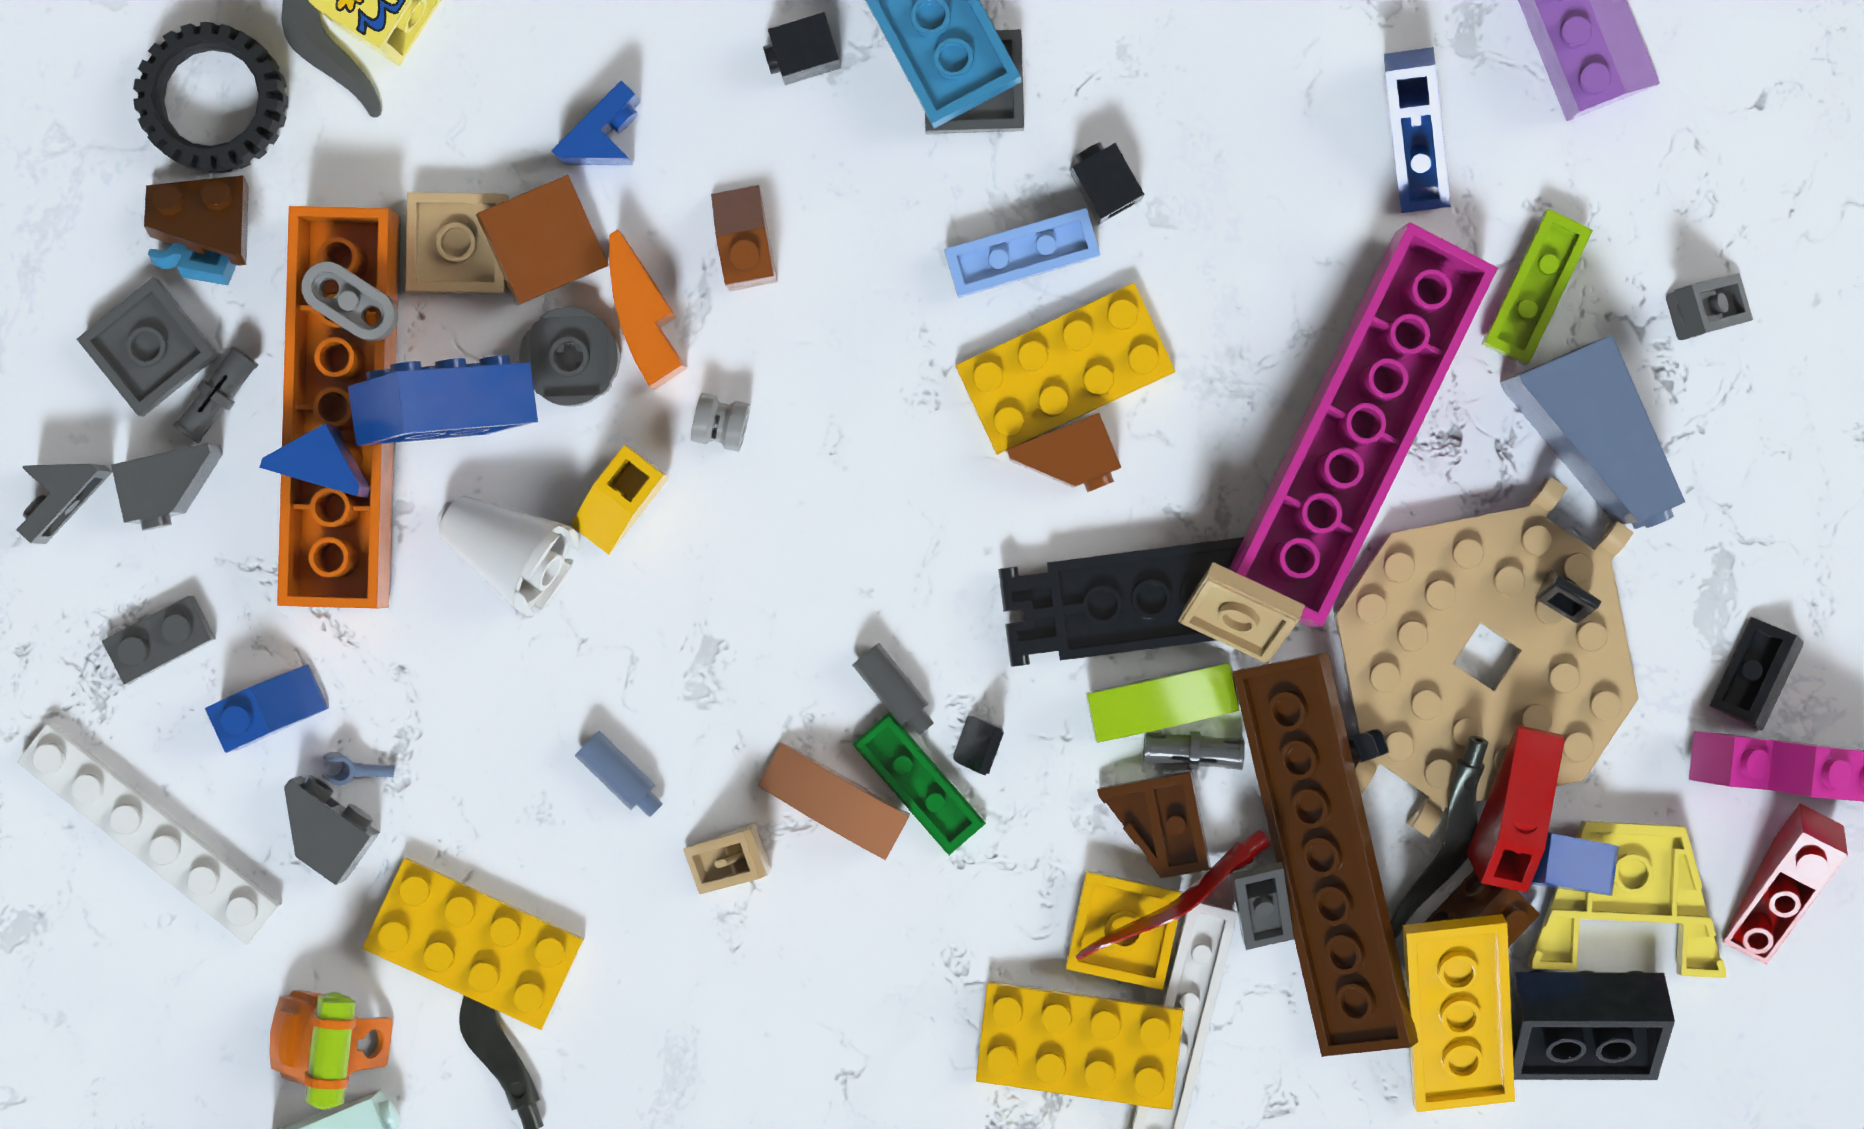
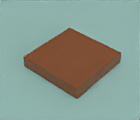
[476,175,609,306]

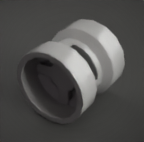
[691,393,750,452]

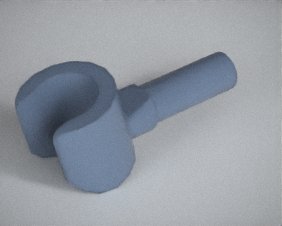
[322,752,394,786]

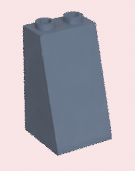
[1500,335,1686,529]

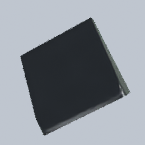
[1535,570,1602,623]
[953,716,1004,776]

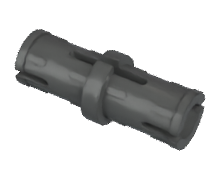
[173,346,259,443]
[1143,731,1245,771]

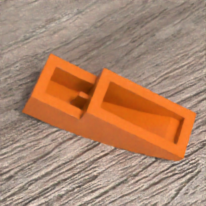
[609,229,687,390]

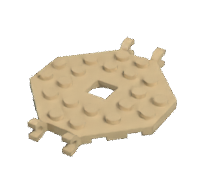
[1334,477,1639,838]

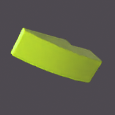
[1085,662,1239,743]

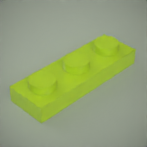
[1481,209,1593,365]

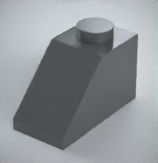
[111,443,223,531]

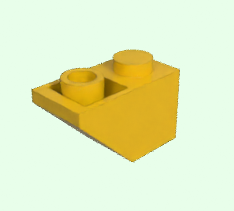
[570,445,670,555]

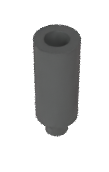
[852,643,934,735]

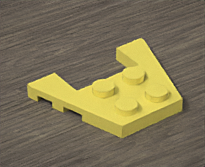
[1528,820,1726,978]

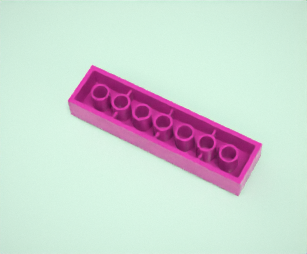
[1229,222,1498,628]

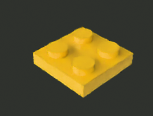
[1065,870,1183,990]

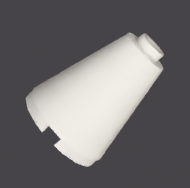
[436,495,579,617]

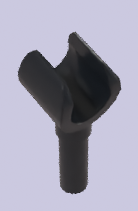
[1348,729,1389,762]

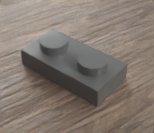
[102,596,216,685]

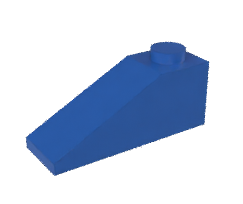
[1384,47,1451,213]

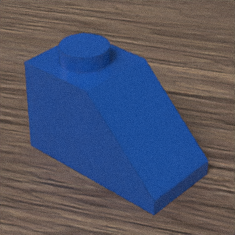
[204,664,329,753]

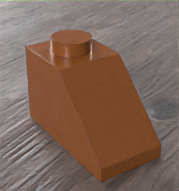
[711,185,778,291]
[1006,413,1122,493]

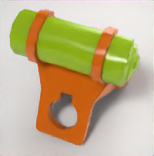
[269,990,393,1110]

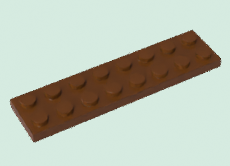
[1232,652,1418,1057]

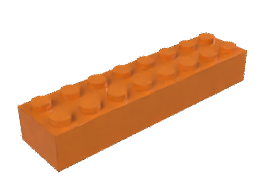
[277,206,400,609]

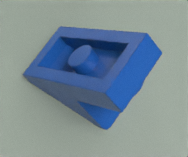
[551,80,641,165]

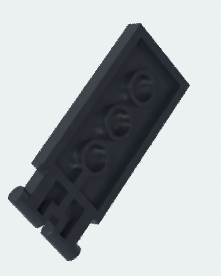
[998,537,1244,667]

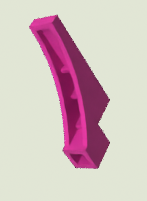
[1688,731,1864,802]

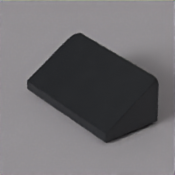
[1709,617,1804,730]

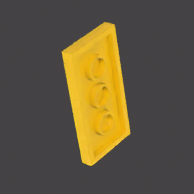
[955,283,1176,456]
[362,858,585,1030]
[1402,914,1515,1112]
[976,981,1185,1110]

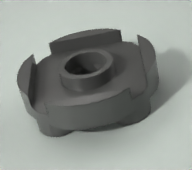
[519,307,620,407]

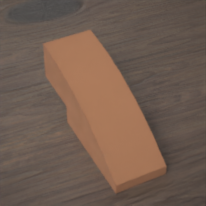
[757,742,910,861]

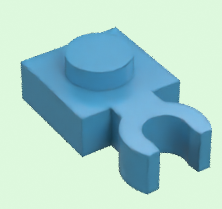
[148,241,237,286]

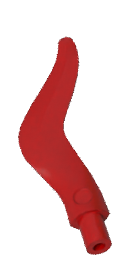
[1075,830,1271,960]

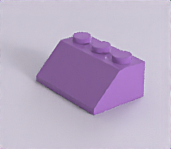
[1518,0,1660,122]

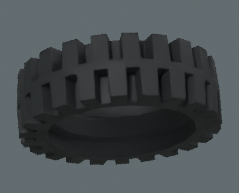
[133,22,288,173]

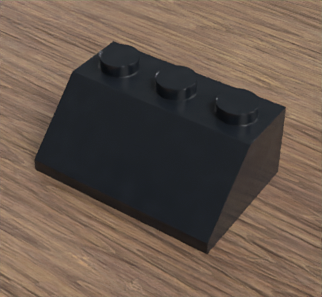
[1510,970,1675,1080]

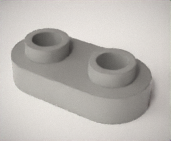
[302,262,398,341]

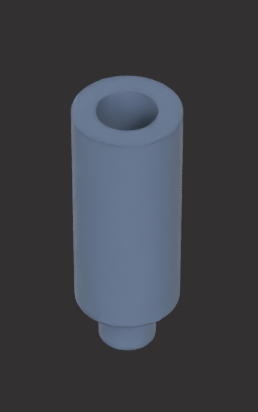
[575,730,663,818]

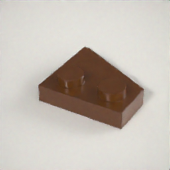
[144,175,249,266]
[1097,771,1211,878]

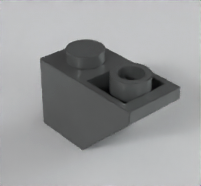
[284,775,380,885]

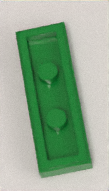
[852,712,986,856]

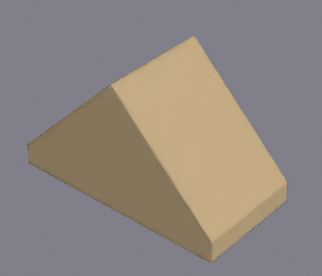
[683,823,771,895]

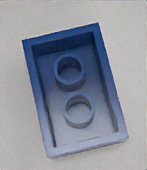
[348,355,538,446]

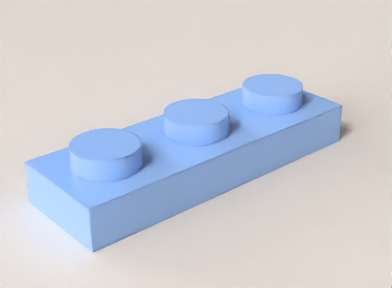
[944,208,1100,298]

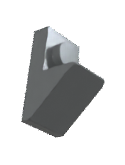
[1666,273,1753,340]
[16,464,112,544]
[1228,862,1294,950]

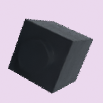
[763,12,841,85]
[1070,142,1145,225]

